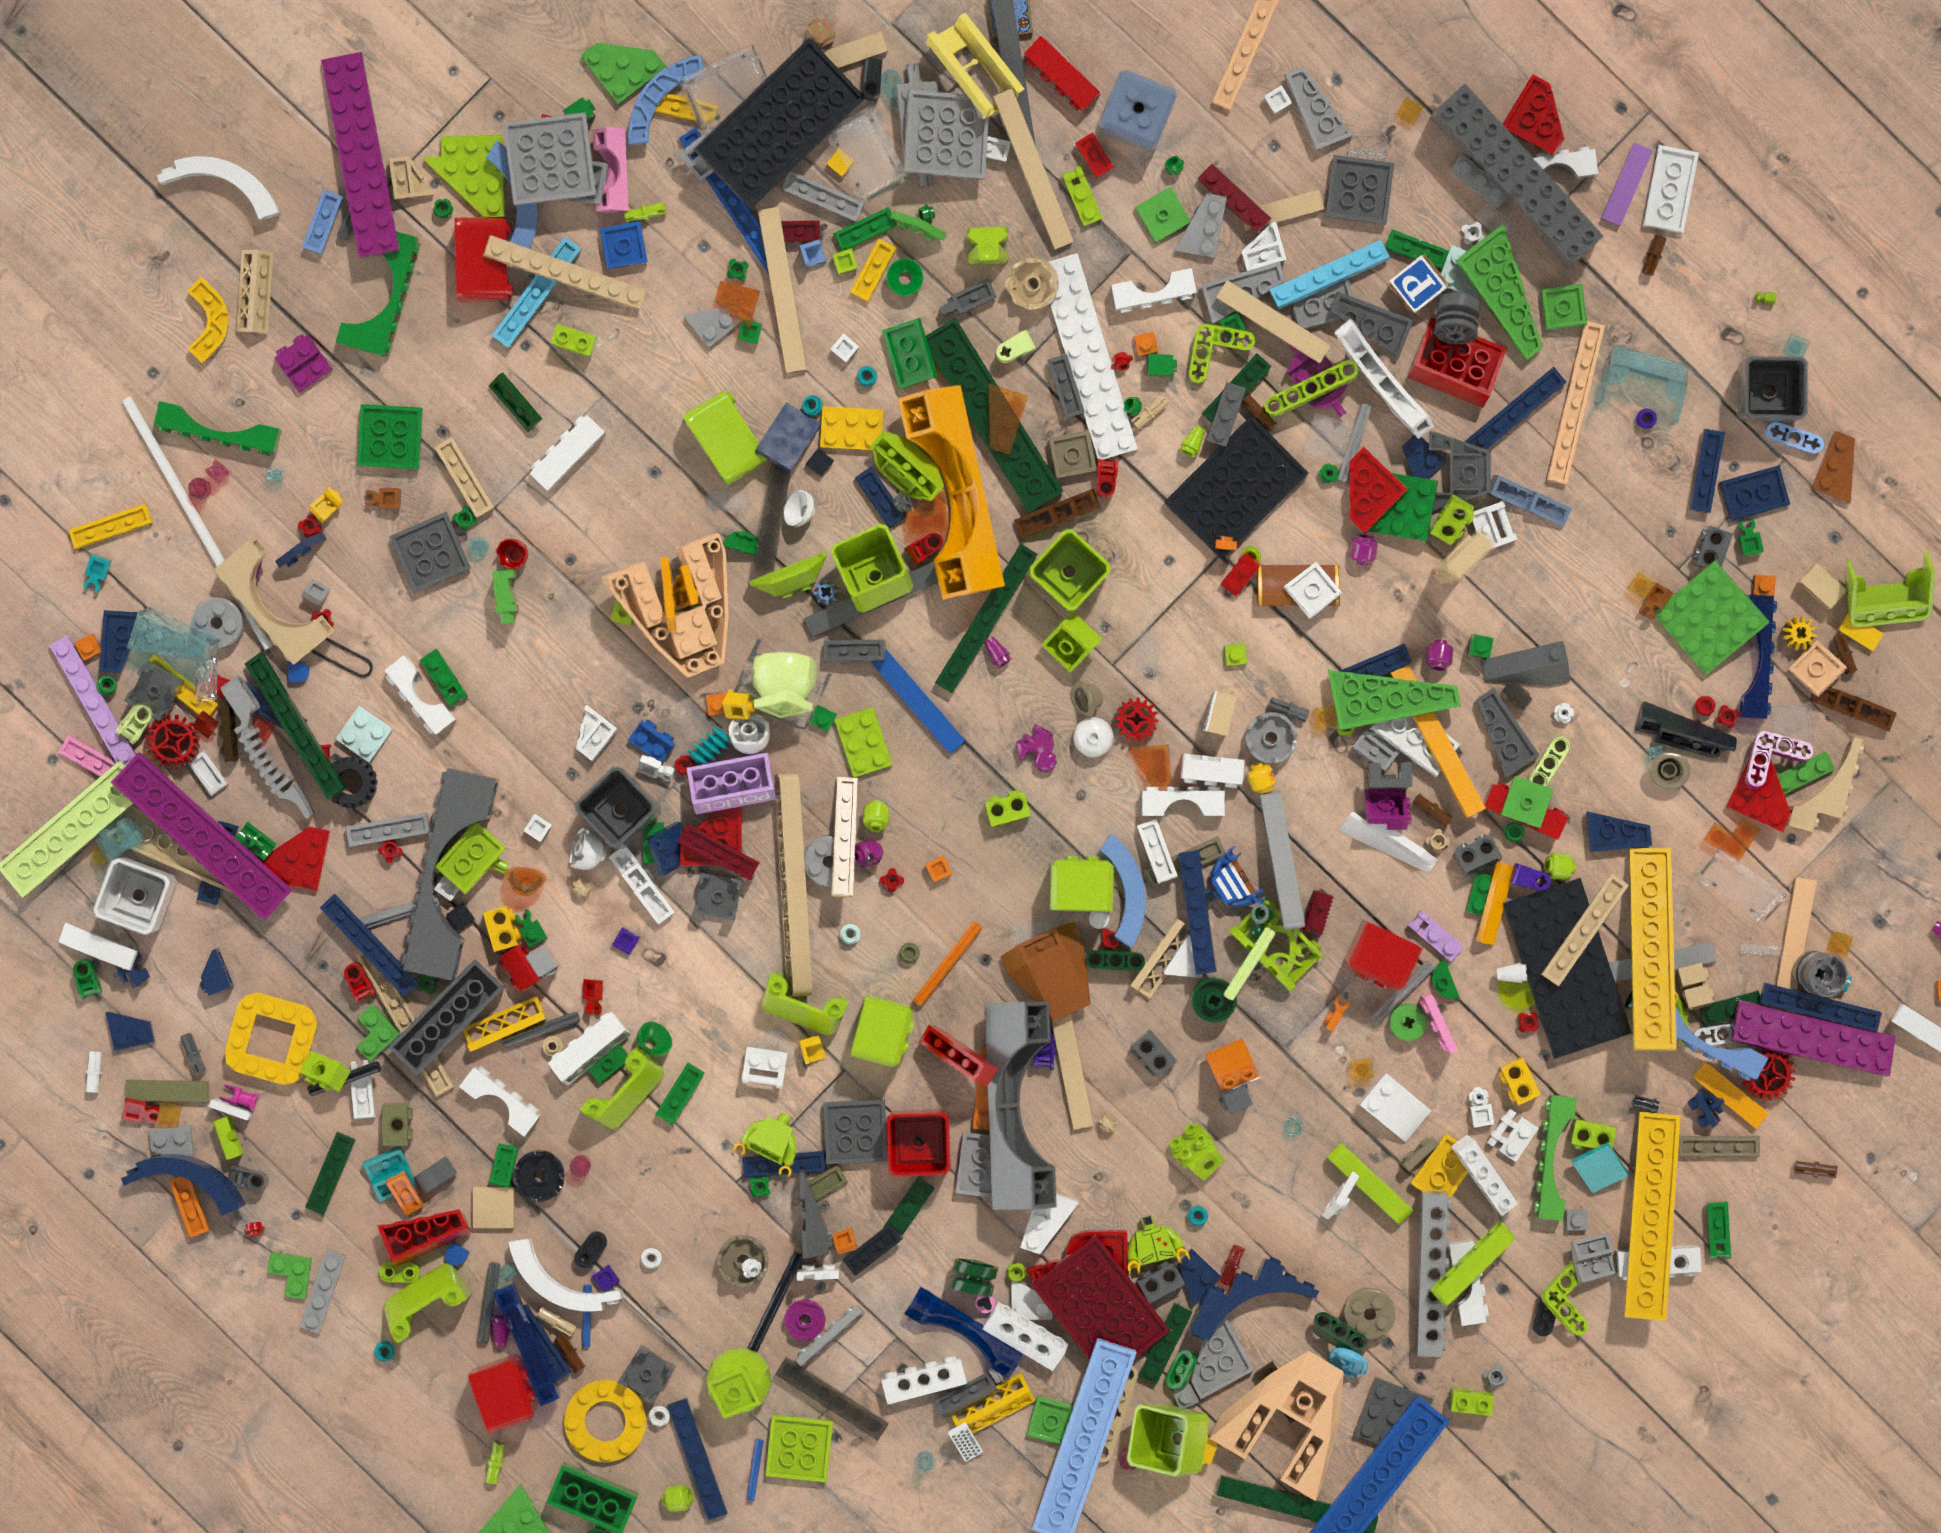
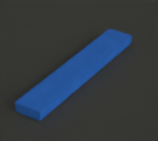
[870,649,965,753]

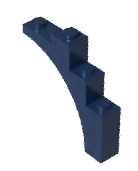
[1188,1257,1319,1341]

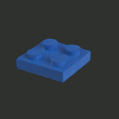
[600,221,648,270]

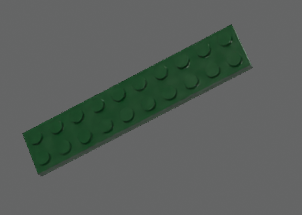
[926,318,1064,513]

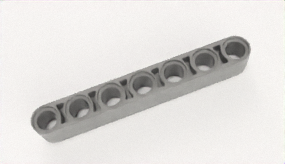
[1259,791,1305,930]

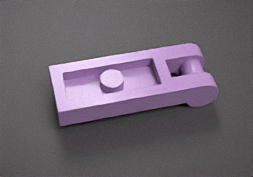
[1408,909,1464,962]

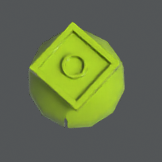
[706,1347,772,1419]

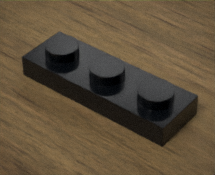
[843,1222,903,1276]

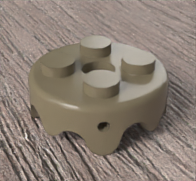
[717,1235,769,1287]
[1344,1287,1395,1340]

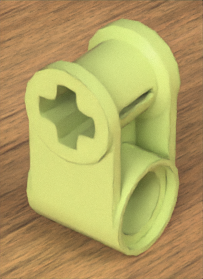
[996,330,1036,363]
[116,704,152,744]

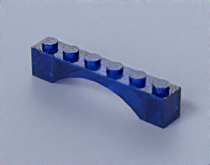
[1739,595,1777,719]
[493,1282,561,1407]
[904,1287,1023,1379]

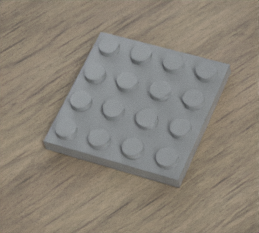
[903,89,990,180]
[503,113,596,206]

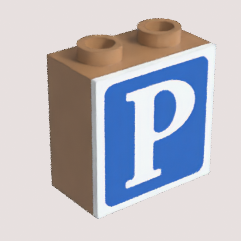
[1390,253,1450,313]

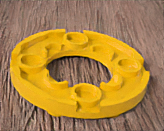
[564,1379,647,1462]

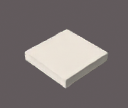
[1284,562,1342,619]

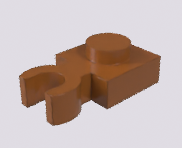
[365,488,402,510]
[1639,582,1674,620]

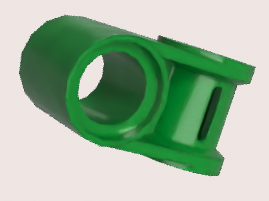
[73,959,102,1000]

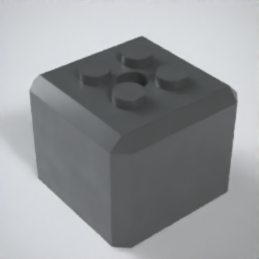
[1738,356,1808,422]
[575,767,661,849]

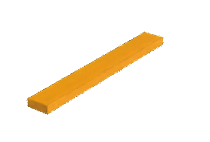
[1390,664,1486,818]

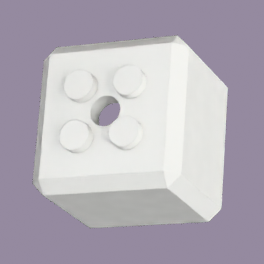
[94,857,177,935]

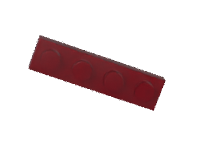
[1198,164,1272,234]
[678,824,760,880]

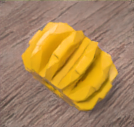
[1782,616,1817,650]

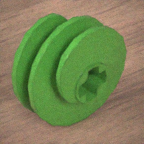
[1389,1004,1427,1041]

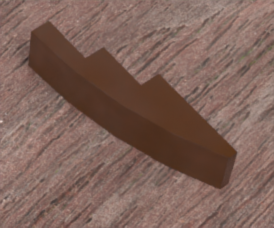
[1014,489,1101,539]
[1809,686,1897,732]

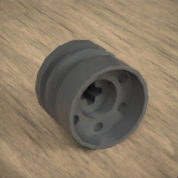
[1434,292,1480,344]

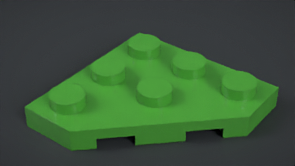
[581,43,667,105]

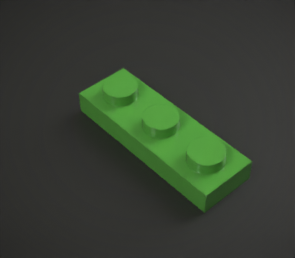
[1777,751,1835,794]

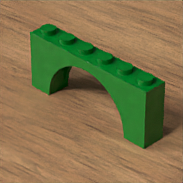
[336,231,421,357]

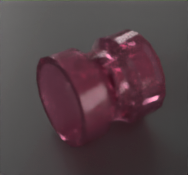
[188,478,212,499]

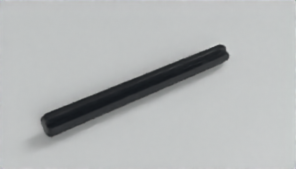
[747,1252,803,1352]

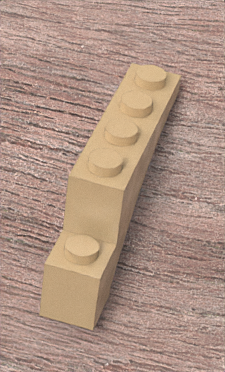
[1787,737,1864,832]

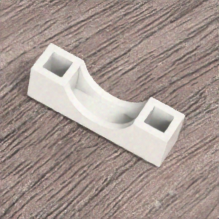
[1533,147,1598,179]
[1111,268,1197,313]
[385,655,457,735]
[1142,787,1225,816]
[459,1066,541,1136]
[1448,1239,1489,1326]

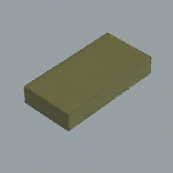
[809,1164,848,1200]

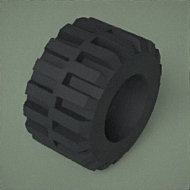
[331,757,378,808]

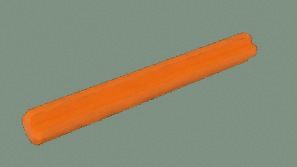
[913,922,982,1006]

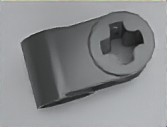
[230,1165,269,1191]

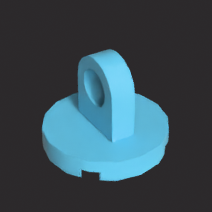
[1328,1343,1368,1377]

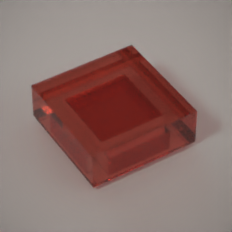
[192,711,219,738]
[252,714,276,742]

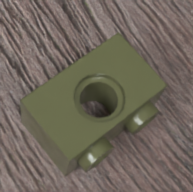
[382,1103,413,1146]

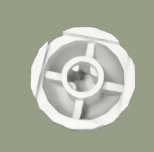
[729,713,770,754]
[1073,717,1114,758]
[569,828,606,870]

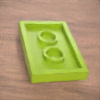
[834,707,893,777]
[435,822,507,894]

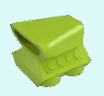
[967,227,1009,265]

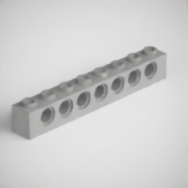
[1416,1191,1451,1357]

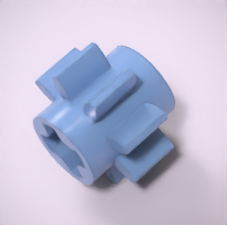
[814,579,839,605]

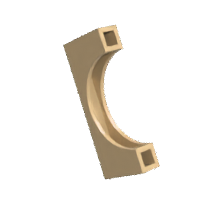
[1433,530,1495,584]
[214,536,335,665]

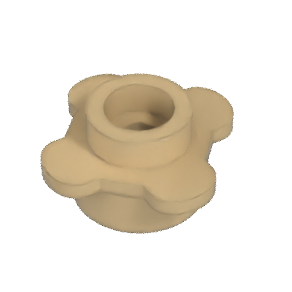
[1426,829,1450,853]

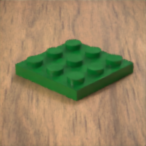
[357,404,423,469]
[1368,473,1438,542]

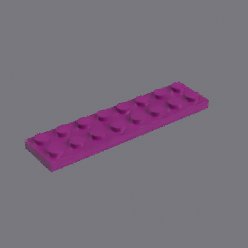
[1731,1000,1896,1077]

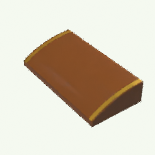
[1257,565,1340,606]

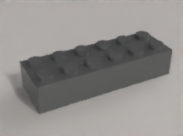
[388,959,505,1076]

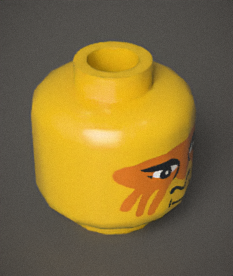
[1246,762,1276,794]

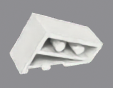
[1180,754,1245,788]
[1020,1193,1079,1254]

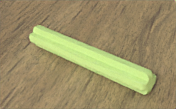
[1224,928,1275,1000]

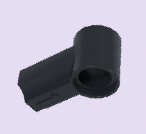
[862,58,882,102]

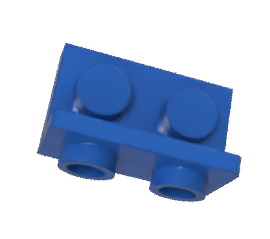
[628,719,676,764]

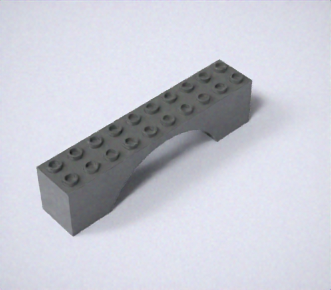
[1430,84,1603,268]
[401,768,499,980]
[984,1001,1057,1210]

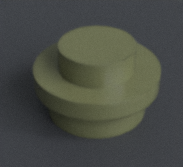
[899,943,920,963]

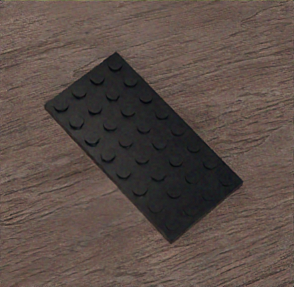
[693,38,866,209]
[1503,878,1632,1059]

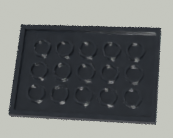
[1164,415,1309,560]

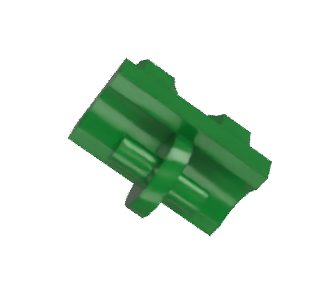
[235,822,277,860]

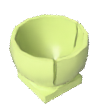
[752,652,818,718]

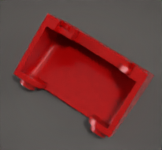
[454,217,513,303]

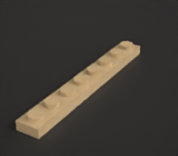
[483,235,646,310]

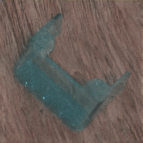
[1594,346,1688,426]

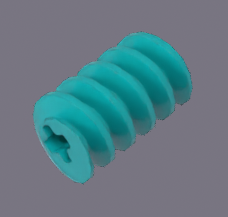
[688,727,732,765]

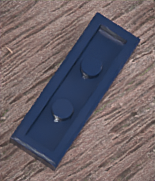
[855,466,906,529]

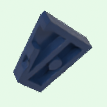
[1402,435,1446,479]
[275,532,327,568]
[646,822,682,876]
[106,1012,155,1051]
[1177,1248,1221,1305]

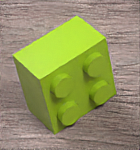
[1041,611,1102,673]

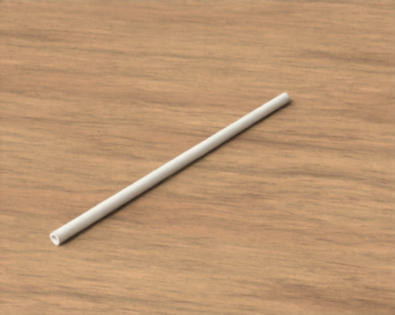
[122,396,273,650]

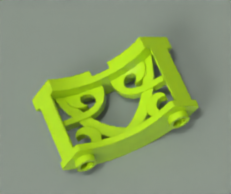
[1229,897,1324,992]

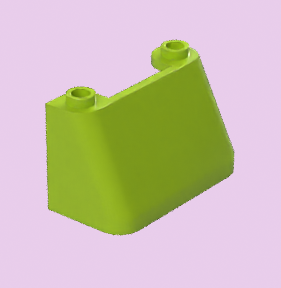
[682,391,768,486]
[761,971,849,1035]
[580,1045,664,1129]
[384,1263,472,1343]

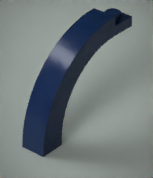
[121,1154,246,1216]

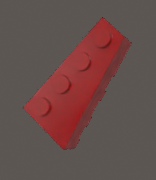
[377,1209,472,1267]

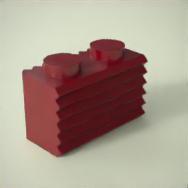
[1302,890,1334,935]

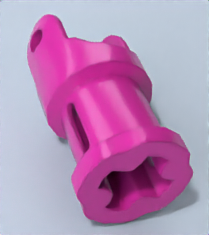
[219,1084,259,1111]

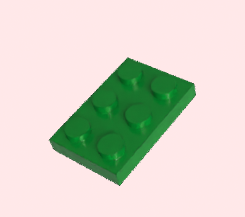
[882,318,938,389]

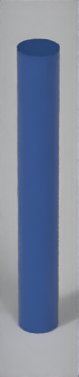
[582,1285,592,1347]
[746,1439,764,1501]

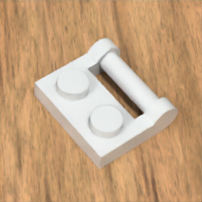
[1472,501,1517,548]
[741,1046,788,1089]

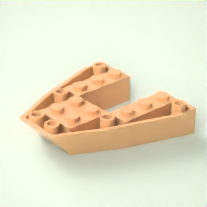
[601,533,729,678]
[1210,1351,1344,1501]

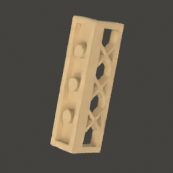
[236,250,274,334]
[1130,918,1190,999]

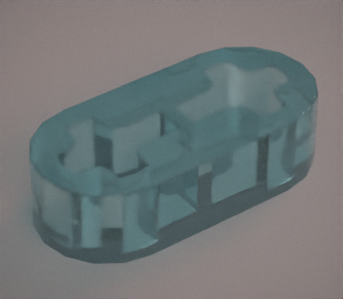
[881,70,902,108]

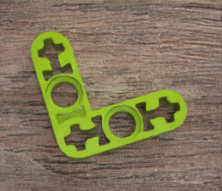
[1189,324,1256,383]
[1541,1260,1588,1336]

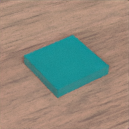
[1572,1142,1629,1193]

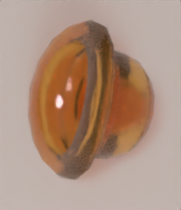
[505,867,547,896]

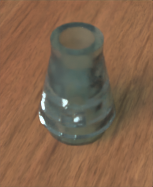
[915,1451,935,1472]

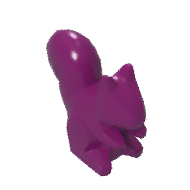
[1016,724,1057,773]

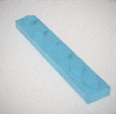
[492,237,582,348]
[1269,240,1390,310]

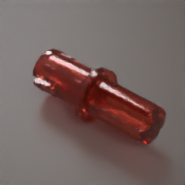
[1220,1244,1245,1286]

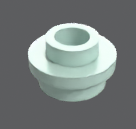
[840,924,861,944]

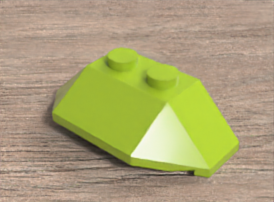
[871,431,944,501]
[749,552,827,600]

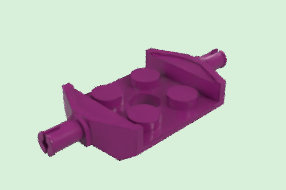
[1287,344,1348,418]

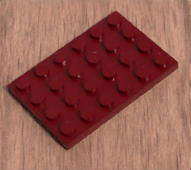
[1031,1234,1171,1360]

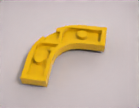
[187,276,229,364]

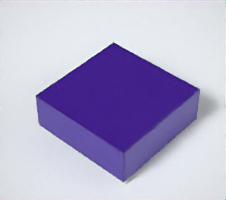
[612,927,640,955]
[592,1264,620,1292]

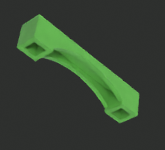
[1534,1094,1577,1221]

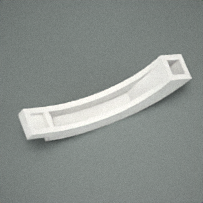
[157,156,281,221]
[509,1238,624,1311]

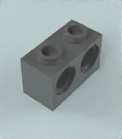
[1692,526,1733,569]
[1454,834,1502,877]
[1131,1029,1177,1077]
[1219,1085,1253,1114]
[1137,1260,1185,1304]

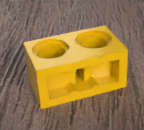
[483,905,521,952]
[1498,1057,1541,1105]

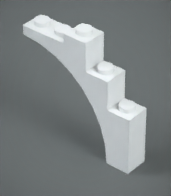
[1334,319,1434,439]

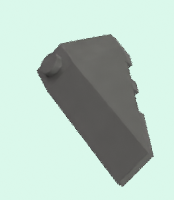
[1481,641,1570,686]
[800,1169,833,1259]

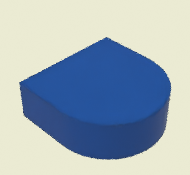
[288,661,310,682]
[445,1241,470,1266]

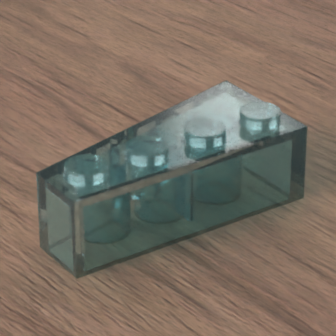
[127,607,220,662]

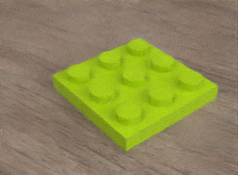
[766,1414,833,1483]

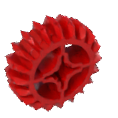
[145,714,200,770]
[1740,1048,1796,1101]

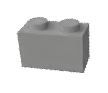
[526,944,560,978]

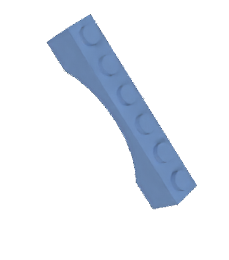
[1675,1008,1768,1081]

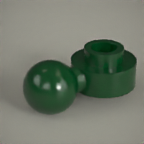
[1249,903,1273,941]

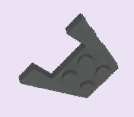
[1429,431,1491,511]

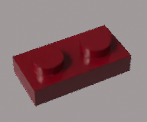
[781,220,820,242]

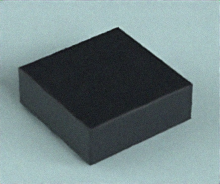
[806,448,834,477]
[446,902,476,931]

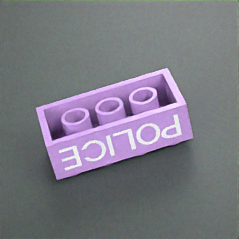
[687,753,776,815]

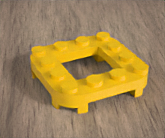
[225,992,318,1085]

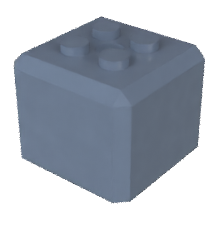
[1099,70,1177,152]

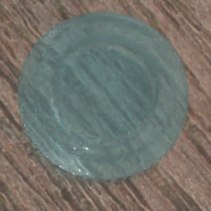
[468,536,489,557]
[499,1263,518,1282]

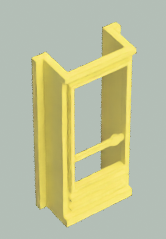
[925,13,1024,120]

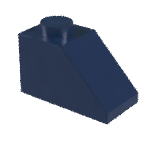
[200,948,234,996]

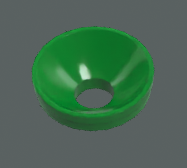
[886,258,924,296]
[637,1022,672,1057]

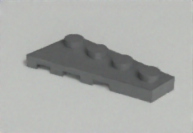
[1330,291,1413,358]
[1476,688,1540,778]

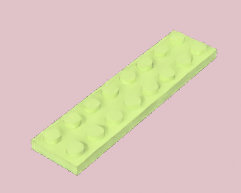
[0,761,134,898]

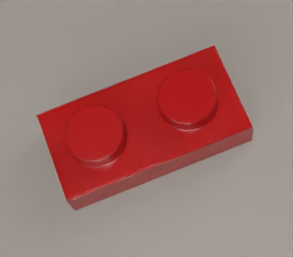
[1075,132,1114,179]
[1220,552,1261,597]

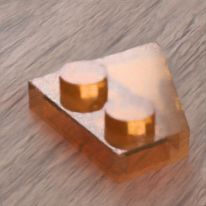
[715,281,760,328]
[906,490,949,534]
[1129,744,1172,787]

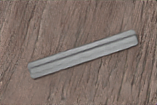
[1337,404,1372,483]
[360,894,440,928]
[1371,961,1435,1023]

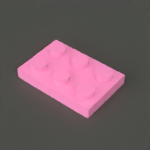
[1420,992,1458,1054]

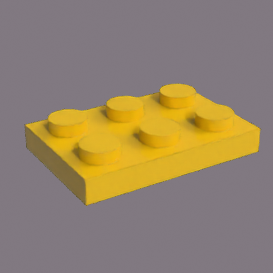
[820,406,884,451]
[1410,1133,1468,1197]

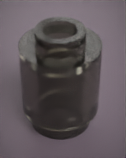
[1502,681,1533,711]

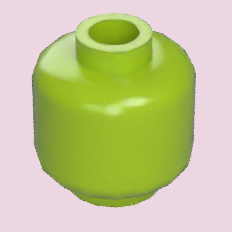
[863,800,890,832]
[1544,853,1576,880]
[662,1484,693,1512]

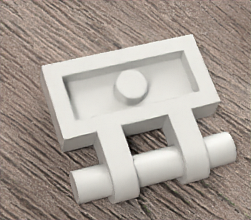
[1487,1109,1539,1162]

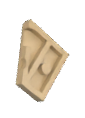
[388,156,434,200]

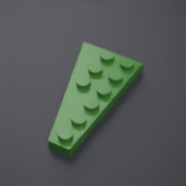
[1454,224,1543,360]
[1328,670,1461,731]
[478,1484,550,1533]

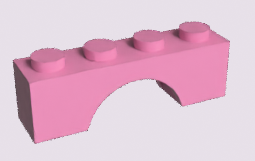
[593,127,628,213]

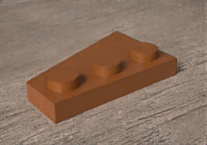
[1812,431,1855,503]

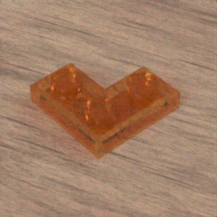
[1703,818,1761,863]

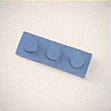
[302,189,344,255]

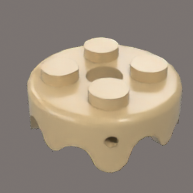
[1005,258,1059,310]

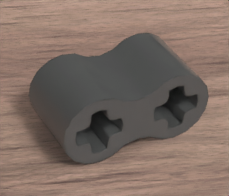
[414,1156,457,1194]

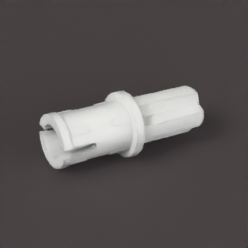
[85,1051,102,1092]

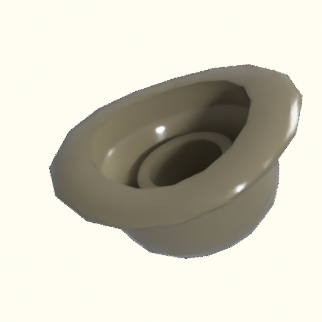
[1071,681,1103,718]
[1649,752,1691,789]

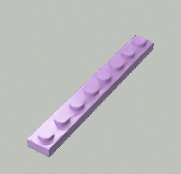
[49,635,136,766]

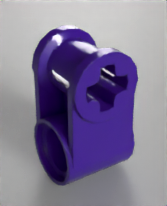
[1509,863,1551,890]
[1033,1032,1055,1070]

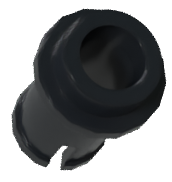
[1633,1095,1660,1114]

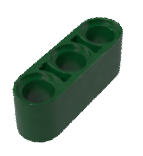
[1086,950,1145,971]
[1312,1312,1367,1356]

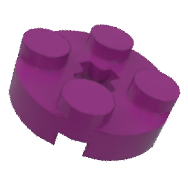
[785,1299,826,1341]

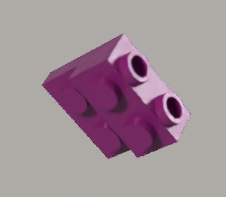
[274,334,333,393]
[1364,789,1412,830]

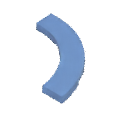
[628,55,704,145]
[485,140,538,249]
[1099,834,1146,948]

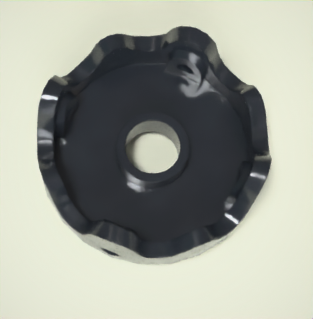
[513,1150,565,1202]

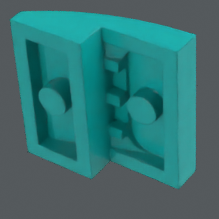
[363,1146,418,1202]

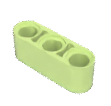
[1527,737,1570,787]

